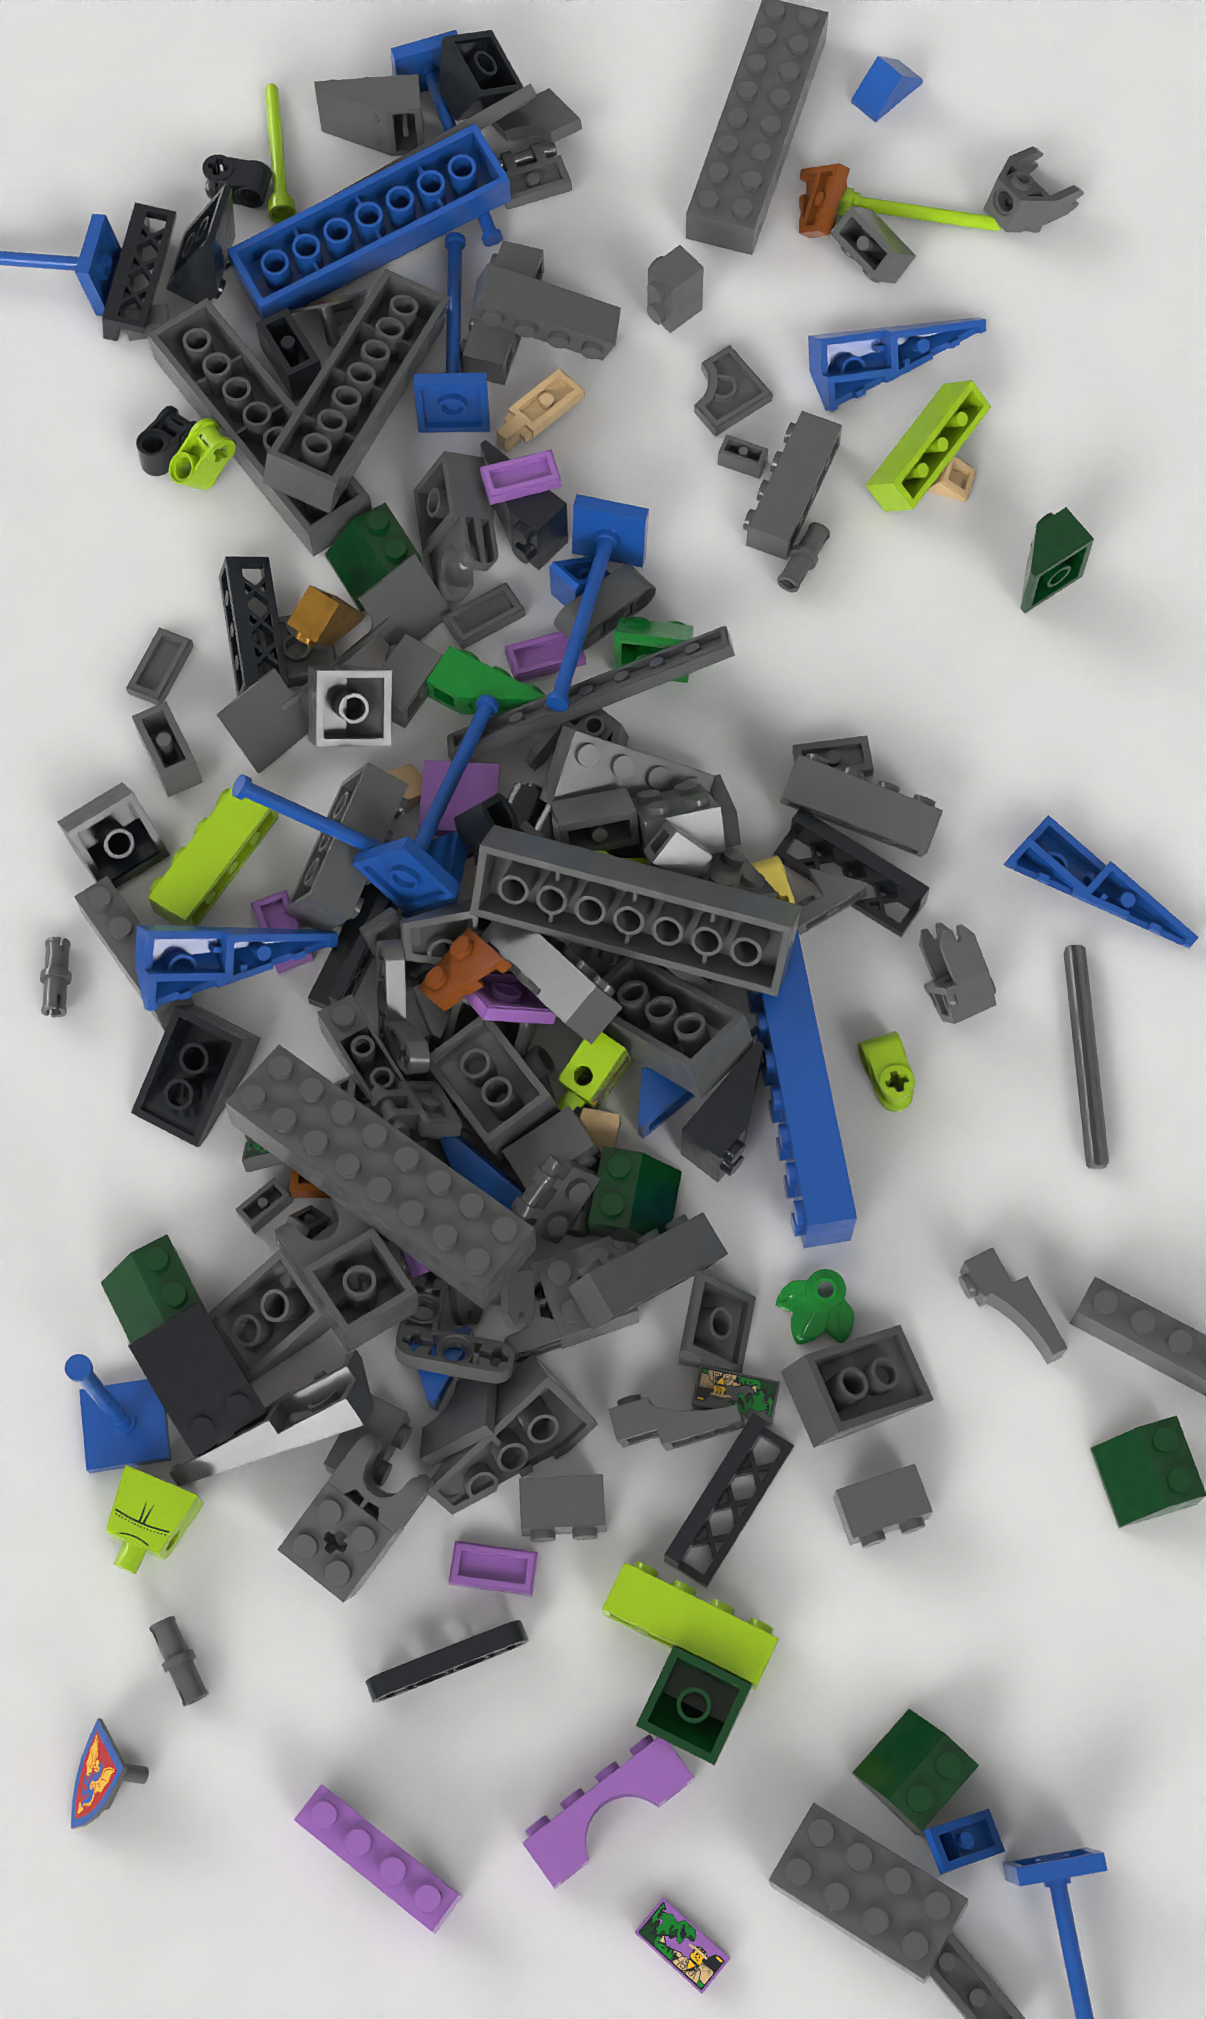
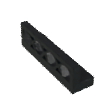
[102,202,177,341]
[219,556,289,697]
[773,808,930,937]
[308,883,398,1009]
[664,1413,794,1588]

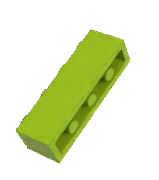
[865,380,991,512]
[148,784,279,926]
[602,1561,779,1690]

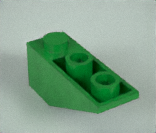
[426,646,546,715]

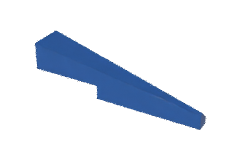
[808,317,986,411]
[1003,815,1199,948]
[135,925,338,1011]

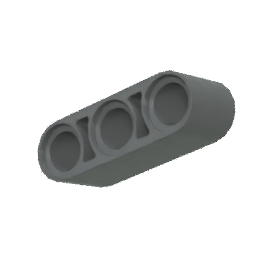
[554,563,656,651]

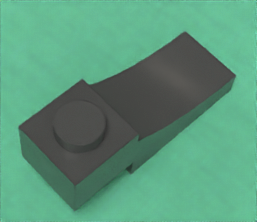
[959,1247,1068,1365]
[608,1395,745,1451]

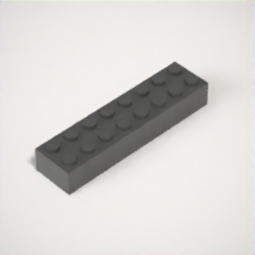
[686,0,829,255]
[262,269,450,514]
[147,298,372,557]
[470,825,802,997]
[225,1044,536,1310]

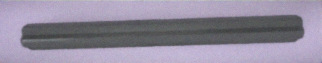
[1063,945,1109,1169]

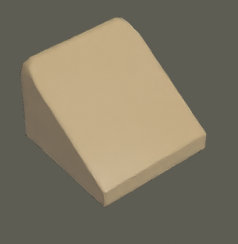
[928,456,977,502]
[387,763,423,814]
[580,1108,621,1158]

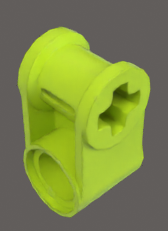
[169,418,236,490]
[858,1031,915,1112]

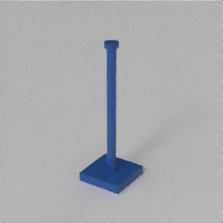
[390,30,503,247]
[0,214,122,316]
[413,232,490,433]
[546,494,649,712]
[352,695,500,912]
[232,774,468,919]
[65,1354,172,1474]
[1002,1847,1108,2019]

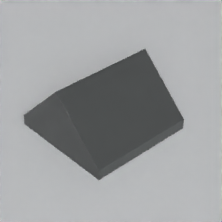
[679,1271,756,1373]

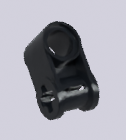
[202,154,272,208]
[136,405,201,476]

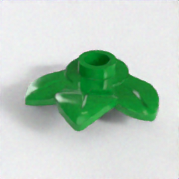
[776,1269,854,1345]

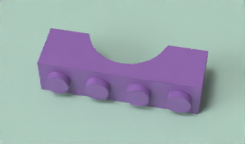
[522,1734,694,1889]
[294,1784,462,1934]

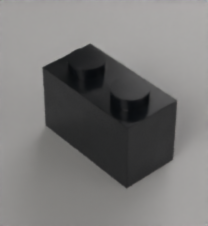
[256,308,322,400]

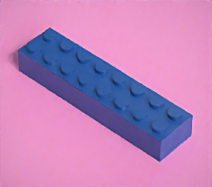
[227,123,511,320]
[747,929,857,1248]

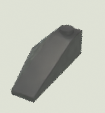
[400,898,545,973]
[429,1354,598,1515]

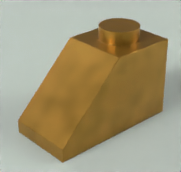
[287,585,365,648]

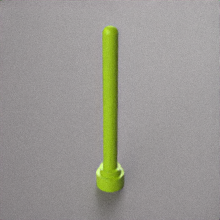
[265,83,296,223]
[836,187,1002,231]

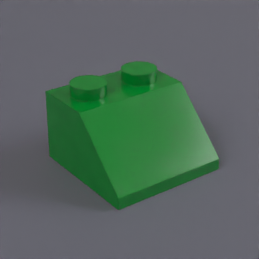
[614,617,694,683]

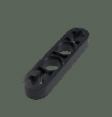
[365,1620,529,1703]

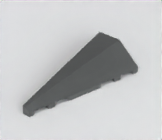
[169,1350,374,1487]

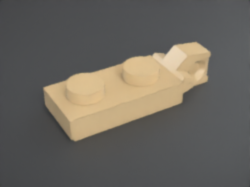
[496,369,585,452]

